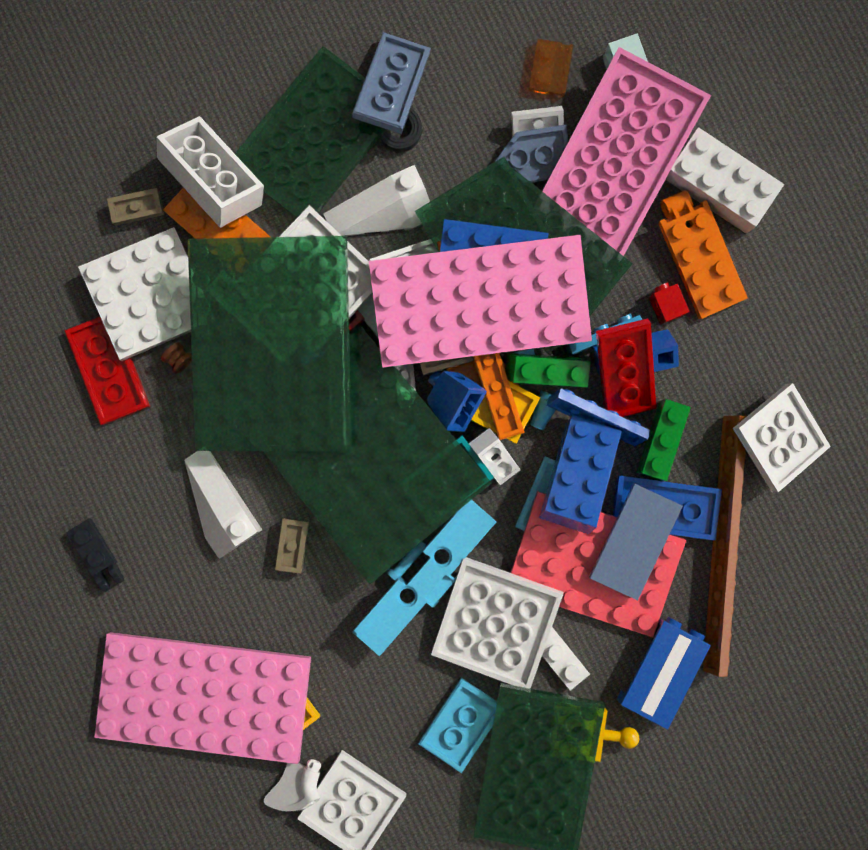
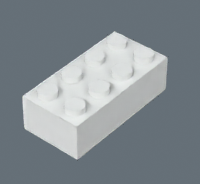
[156,116,264,228]
[665,127,784,234]

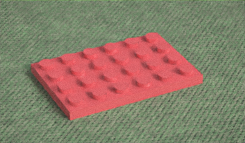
[510,491,686,637]

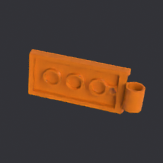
[163,187,274,278]
[659,190,748,319]

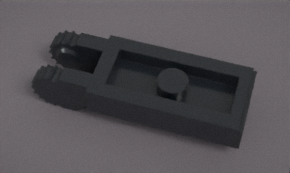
[66,518,124,592]

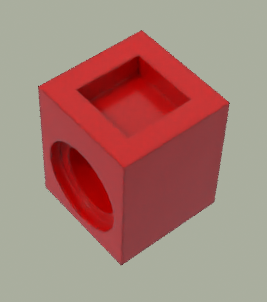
[649,283,690,325]

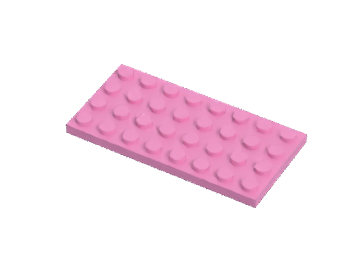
[522,47,711,282]
[369,235,592,367]
[94,632,311,764]

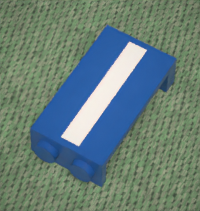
[617,617,711,730]

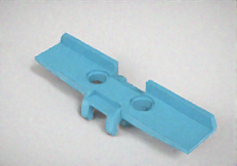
[352,498,496,656]

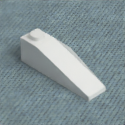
[324,165,436,237]
[184,446,262,559]

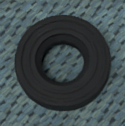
[377,108,422,152]

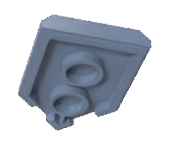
[495,125,569,184]

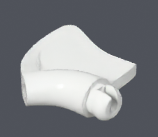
[264,759,321,811]

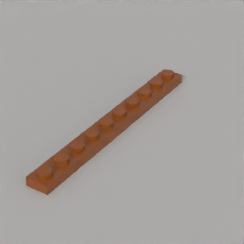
[703,415,747,677]

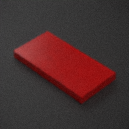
[64,317,150,425]
[596,318,656,417]

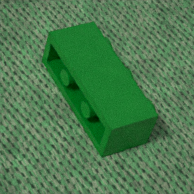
[505,353,591,387]
[636,399,691,481]

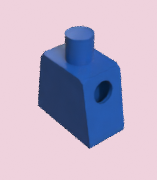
[427,371,487,432]

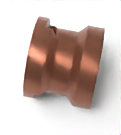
[161,342,194,374]

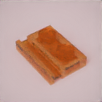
[529,39,574,97]

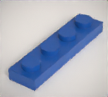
[546,389,650,446]

